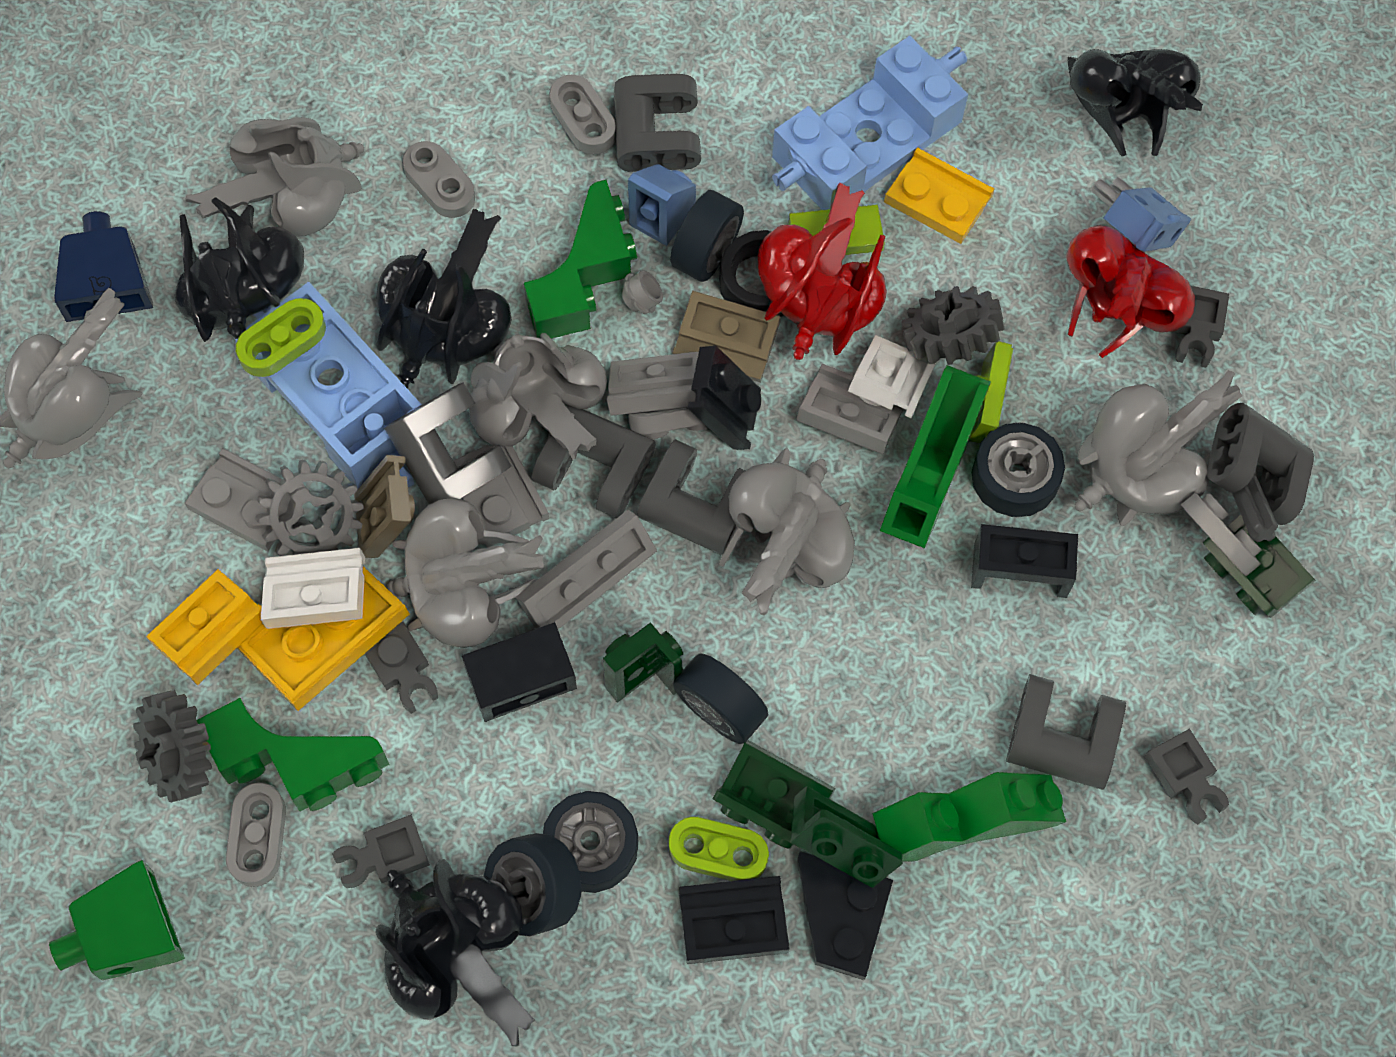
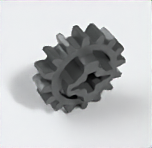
[902,286,1005,365]
[256,460,364,556]
[133,690,212,803]

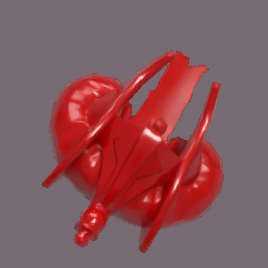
[758,183,887,360]
[1066,225,1195,358]

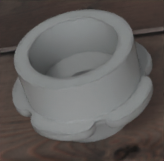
[621,270,663,314]

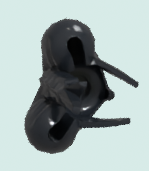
[1067,49,1203,156]
[175,197,304,342]
[376,209,512,389]
[375,859,535,1047]

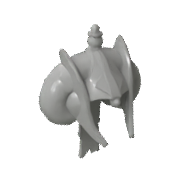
[185,117,364,237]
[0,288,143,468]
[469,333,607,460]
[1075,370,1243,526]
[719,448,855,615]
[385,498,544,648]

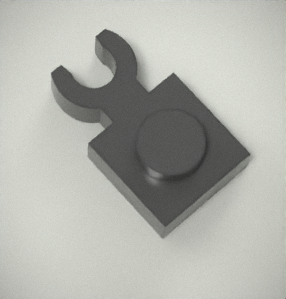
[1174,285,1229,368]
[365,622,438,714]
[1144,728,1229,825]
[332,814,430,888]

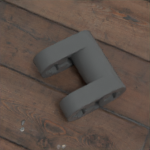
[614,74,701,172]
[384,382,512,504]
[1207,403,1314,525]
[532,405,656,518]
[637,439,746,555]
[1006,674,1126,790]

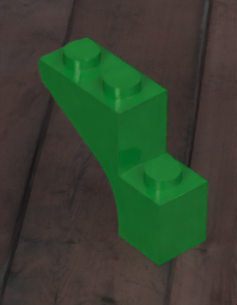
[524,180,637,339]
[880,365,991,549]
[196,698,390,812]
[872,772,1066,862]

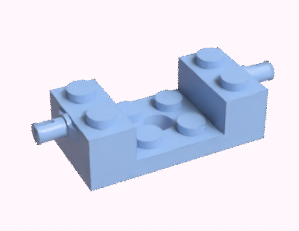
[772,35,968,210]
[234,282,422,489]

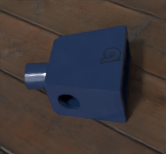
[54,211,153,322]

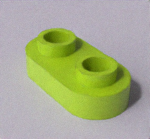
[236,298,326,377]
[669,817,769,881]

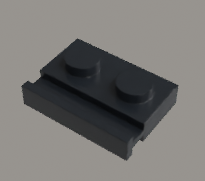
[687,345,761,450]
[679,876,790,964]

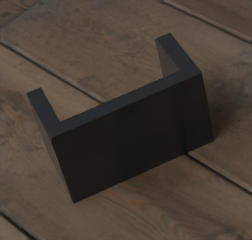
[971,524,1078,598]
[462,622,577,722]

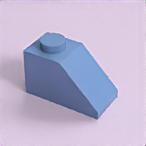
[628,164,696,246]

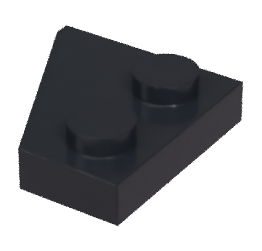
[797,851,893,980]

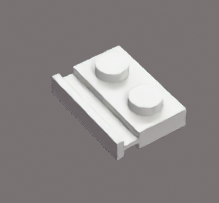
[848,335,936,418]
[261,548,365,629]

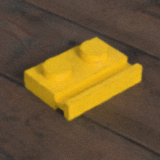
[884,147,995,244]
[146,569,262,686]

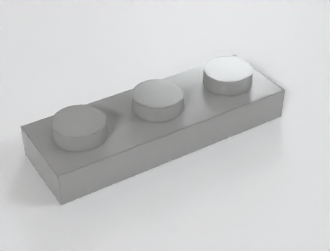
[515,510,657,629]

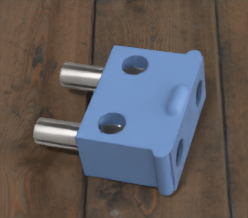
[1091,177,1191,252]

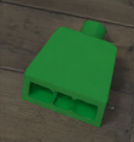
[49,860,185,980]

